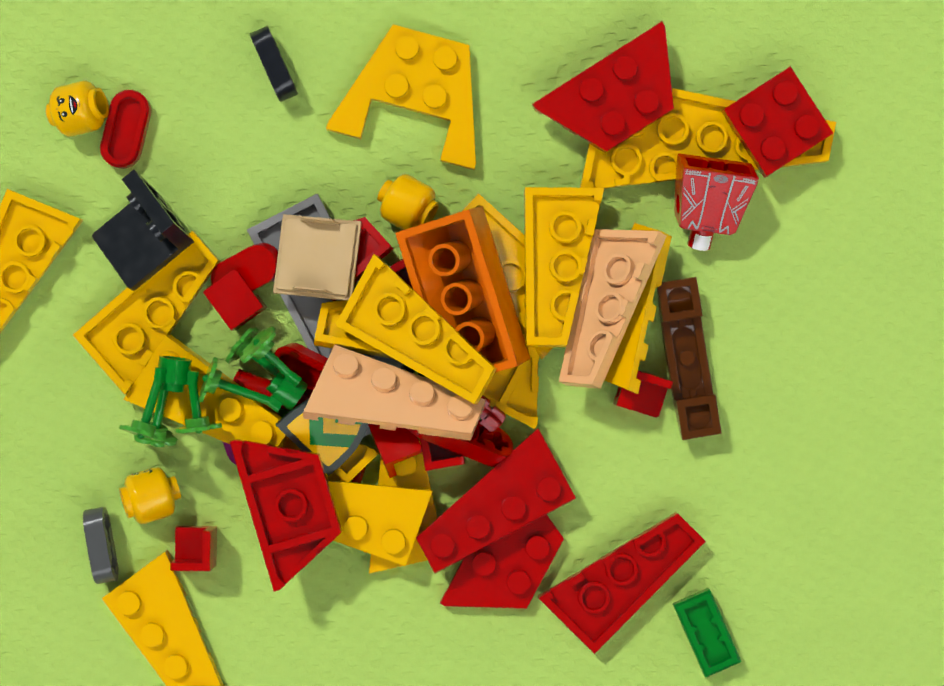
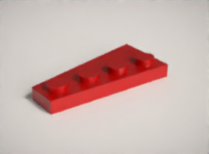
[416,428,576,574]
[538,512,706,654]

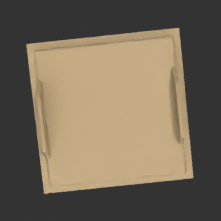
[273,214,362,301]

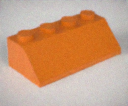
[395,206,531,373]

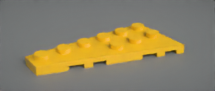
[580,88,836,189]

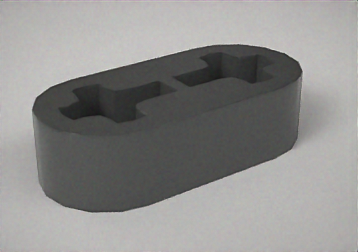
[83,507,119,584]

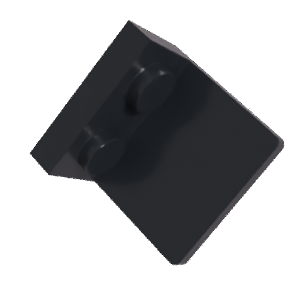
[92,170,194,291]

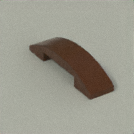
[657,277,722,440]

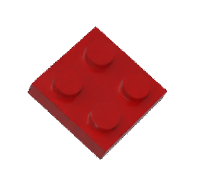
[721,66,833,178]

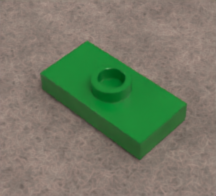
[672,588,742,678]

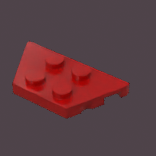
[532,21,674,153]
[230,439,342,592]
[440,515,564,609]

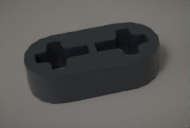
[250,26,298,102]

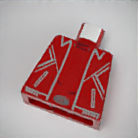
[674,153,759,251]

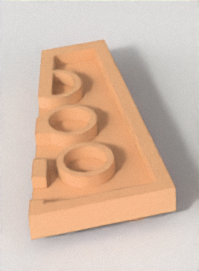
[559,229,667,389]
[303,345,486,441]

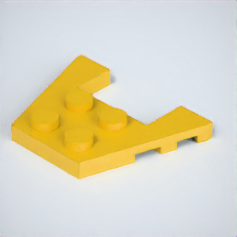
[326,24,476,170]

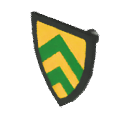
[275,399,368,476]

